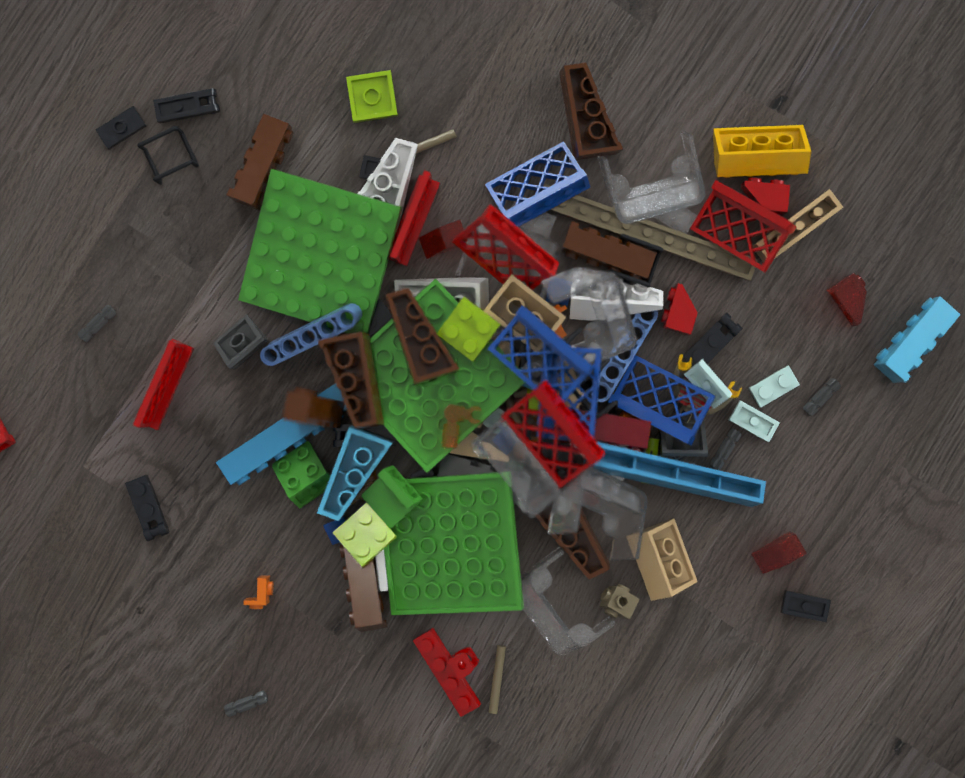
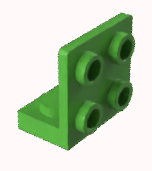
[272,441,331,508]
[361,465,423,529]

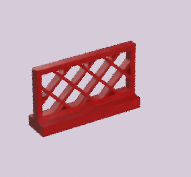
[389,170,440,267]
[690,180,797,273]
[452,204,559,290]
[133,339,194,430]
[501,380,605,488]

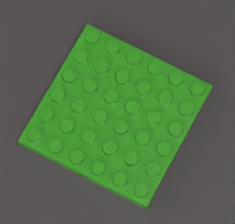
[238,169,402,334]
[370,278,525,473]
[384,471,524,615]

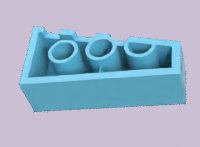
[874,296,961,383]
[317,425,394,521]

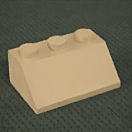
[483,275,566,352]
[628,519,698,601]

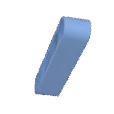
[260,303,362,366]
[590,310,658,402]

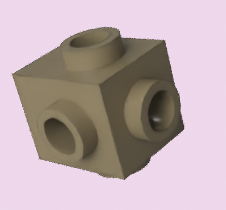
[599,584,639,619]

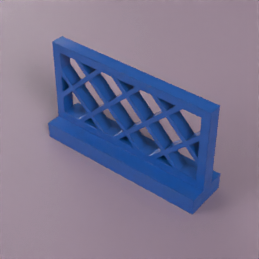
[485,141,590,227]
[488,306,595,402]
[536,346,602,441]
[608,355,716,446]

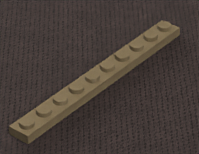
[544,184,759,281]

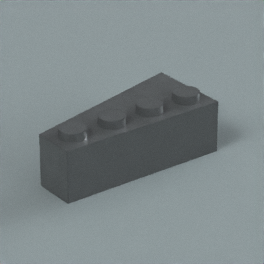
[437,454,532,505]

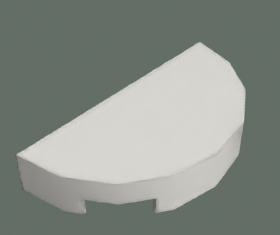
[375,549,388,591]

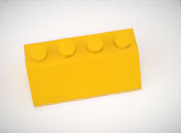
[713,125,811,178]

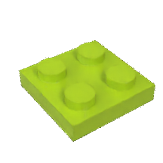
[346,70,398,123]
[437,297,501,362]
[332,502,397,567]

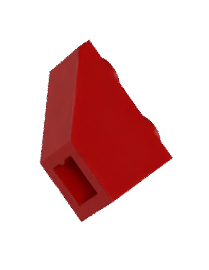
[741,178,790,215]
[661,283,698,336]

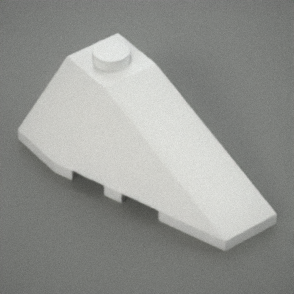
[357,138,418,231]
[569,269,663,321]
[394,277,489,310]

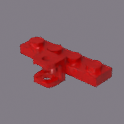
[413,628,481,717]

